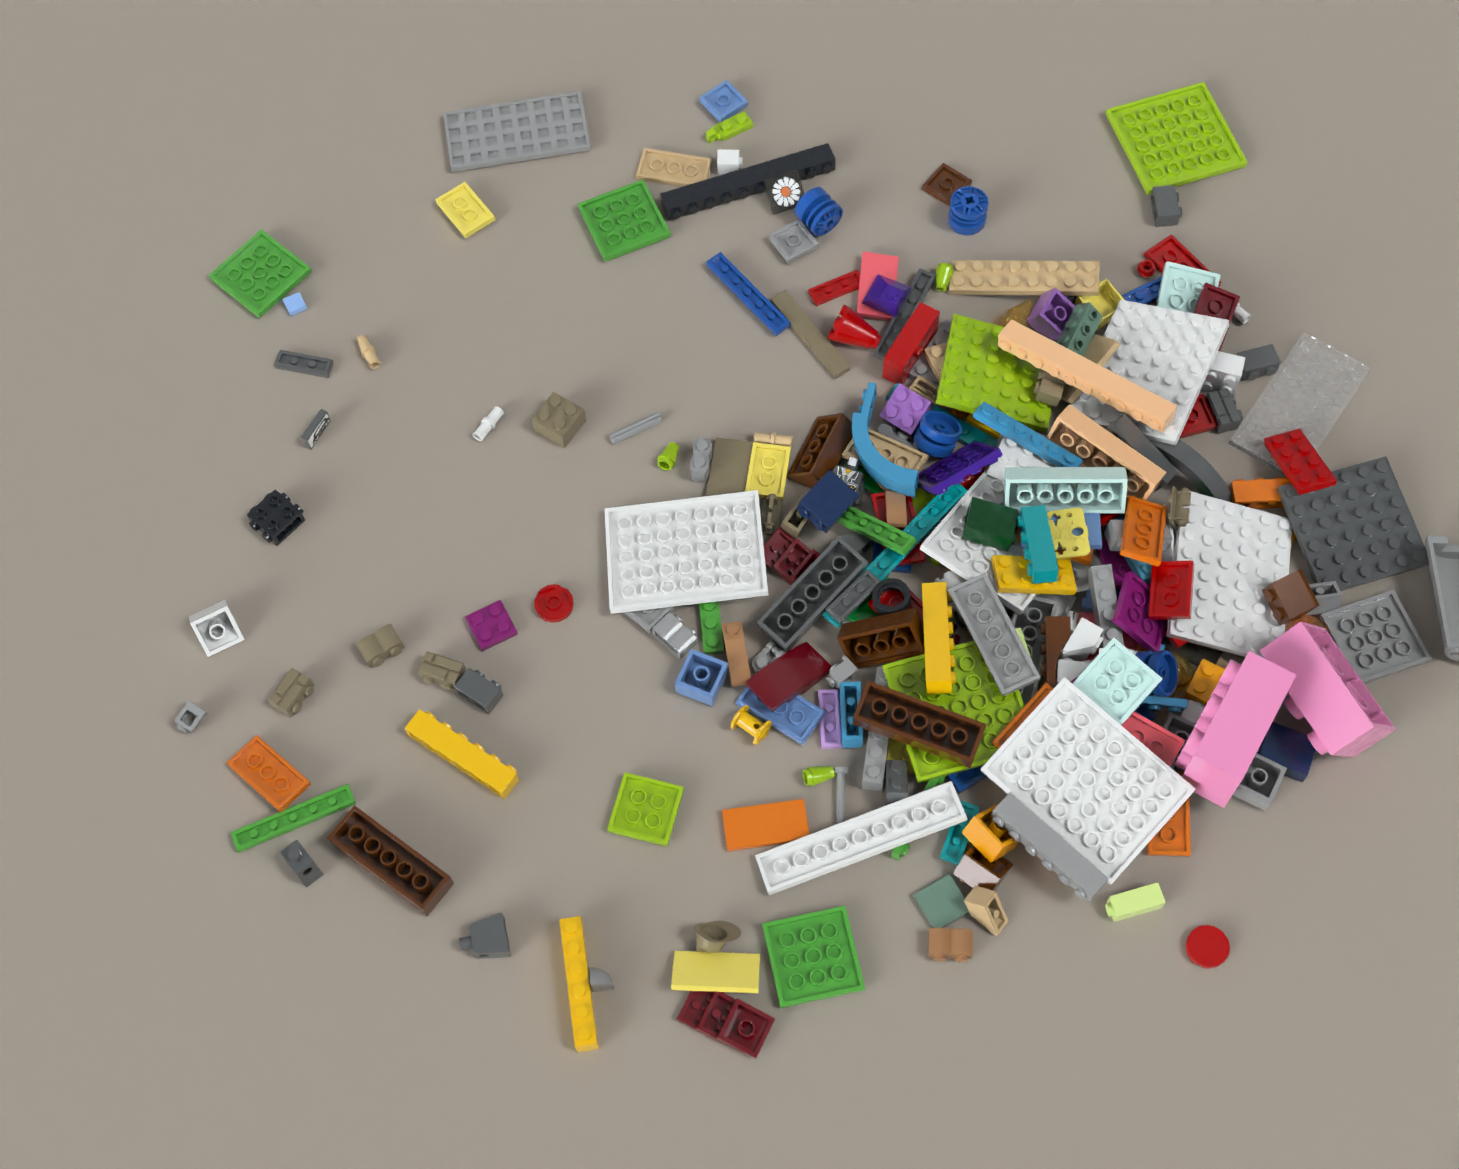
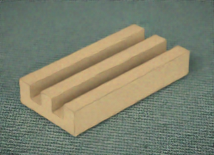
[909,375,943,408]

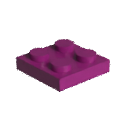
[465,600,518,652]

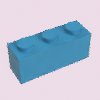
[839,682,863,748]

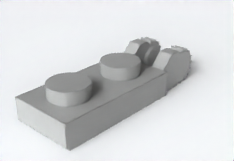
[878,423,927,454]

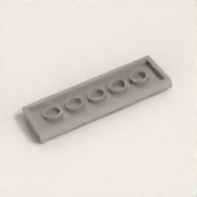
[948,573,1041,697]

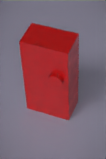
[882,302,940,385]

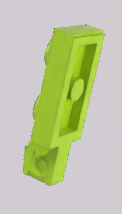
[705,111,754,143]

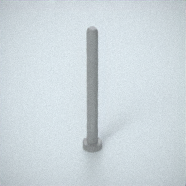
[834,767,848,824]

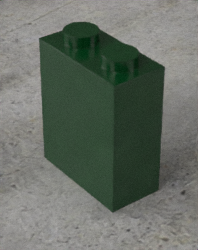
[961,497,1018,552]

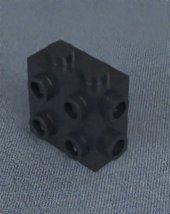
[247,489,305,546]

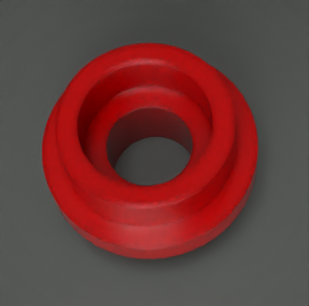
[1137,260,1156,277]

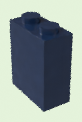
[797,470,859,534]
[1257,722,1316,782]

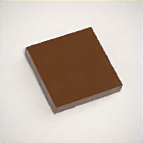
[922,163,972,206]

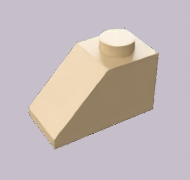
[964,886,1009,936]

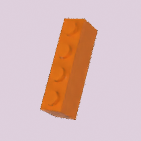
[1229,477,1290,509]

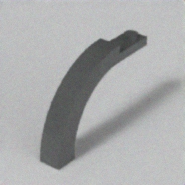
[1150,439,1232,502]

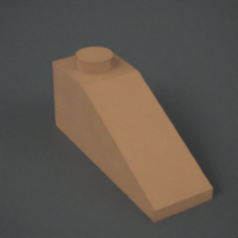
[721,621,751,687]

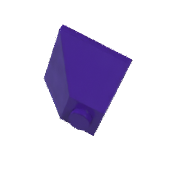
[862,274,911,317]

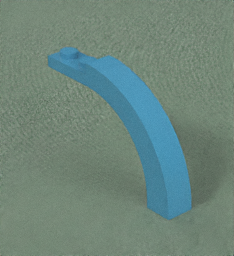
[852,382,919,497]

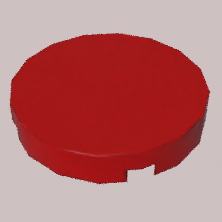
[534,584,574,623]
[1185,925,1230,969]

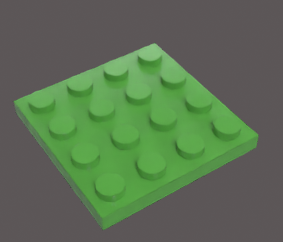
[577,179,671,262]
[209,229,312,318]
[762,906,865,1008]

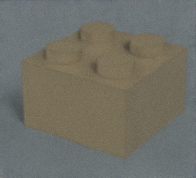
[531,392,586,448]

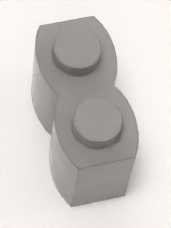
[690,438,713,483]
[652,612,698,659]

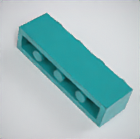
[1017,505,1059,584]

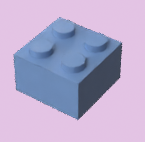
[675,649,729,707]

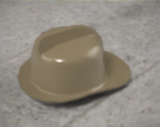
[694,921,741,953]

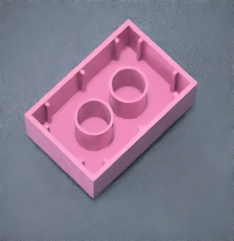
[1259,622,1396,757]
[1174,651,1296,808]

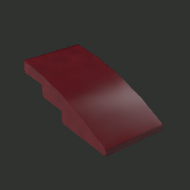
[764,527,821,585]
[745,642,832,712]
[676,991,775,1059]

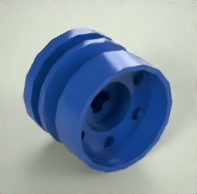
[948,186,989,236]
[795,187,843,236]

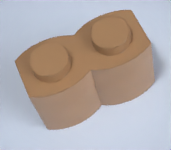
[928,928,973,963]

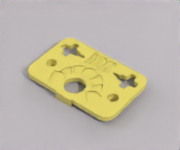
[1047,507,1090,559]

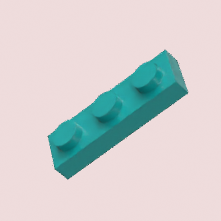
[939,800,980,865]

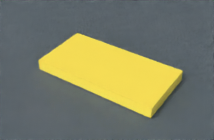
[671,951,760,993]

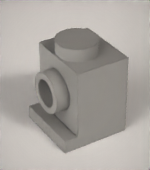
[826,655,858,690]
[174,701,207,734]

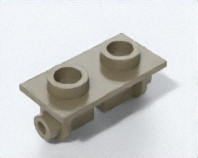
[1168,486,1191,530]
[761,494,782,535]

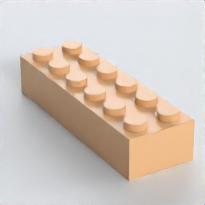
[1046,404,1167,501]

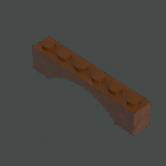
[1040,616,1071,688]

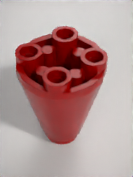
[827,304,882,349]

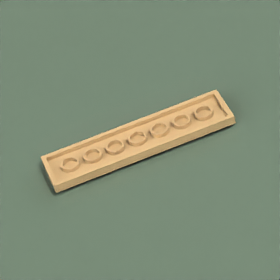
[949,260,1100,296]

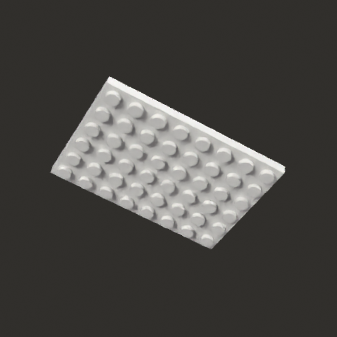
[1071,300,1230,446]
[920,467,1037,615]
[604,490,769,614]
[1167,491,1292,658]
[981,677,1196,885]

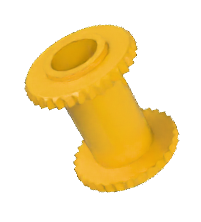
[731,705,772,745]

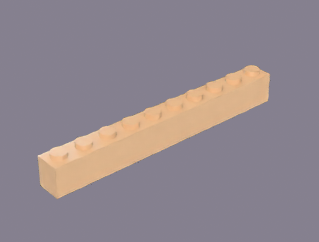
[998,319,1177,433]

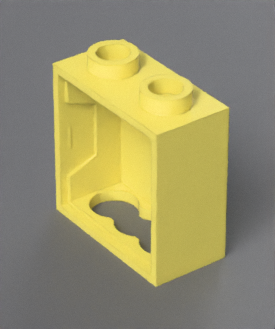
[1074,279,1124,331]

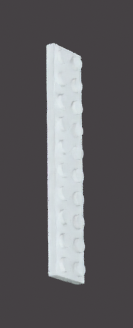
[755,781,967,895]

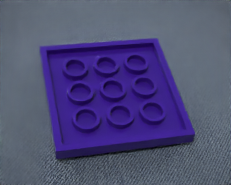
[918,440,1003,495]

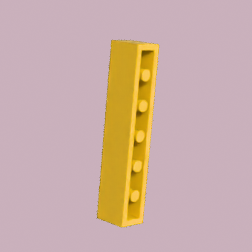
[922,582,956,694]
[405,709,519,799]
[559,916,599,1052]

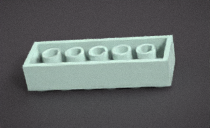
[1003,467,1128,513]

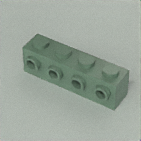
[1057,302,1103,356]

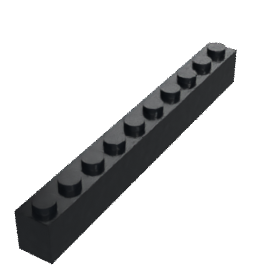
[660,143,836,221]

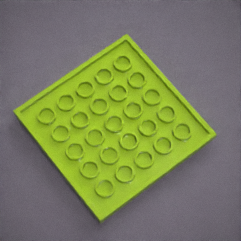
[1105,82,1248,195]
[935,314,1057,433]
[882,640,1024,783]

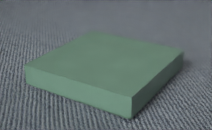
[913,874,969,928]

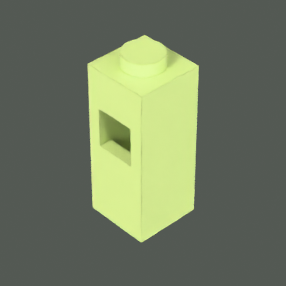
[1105,883,1166,922]

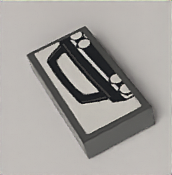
[301,409,331,450]

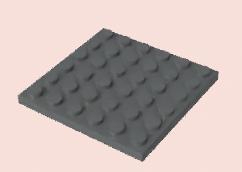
[1277,456,1429,591]

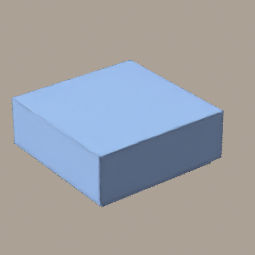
[283,292,307,316]

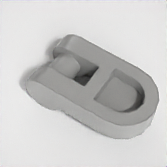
[752,640,787,673]

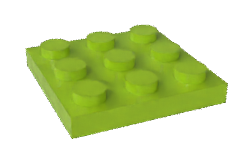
[607,772,684,847]

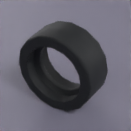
[873,578,911,615]

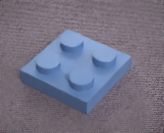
[699,80,748,122]

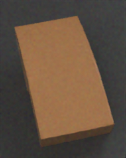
[885,491,907,527]

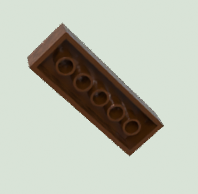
[853,680,986,768]
[327,805,454,917]

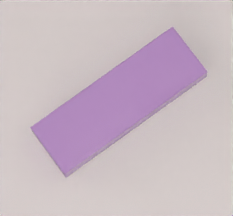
[818,689,842,749]

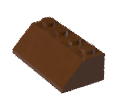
[787,413,853,489]
[837,608,925,668]

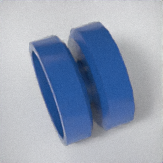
[914,410,962,458]
[1135,651,1178,696]

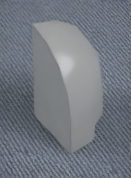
[589,968,615,992]

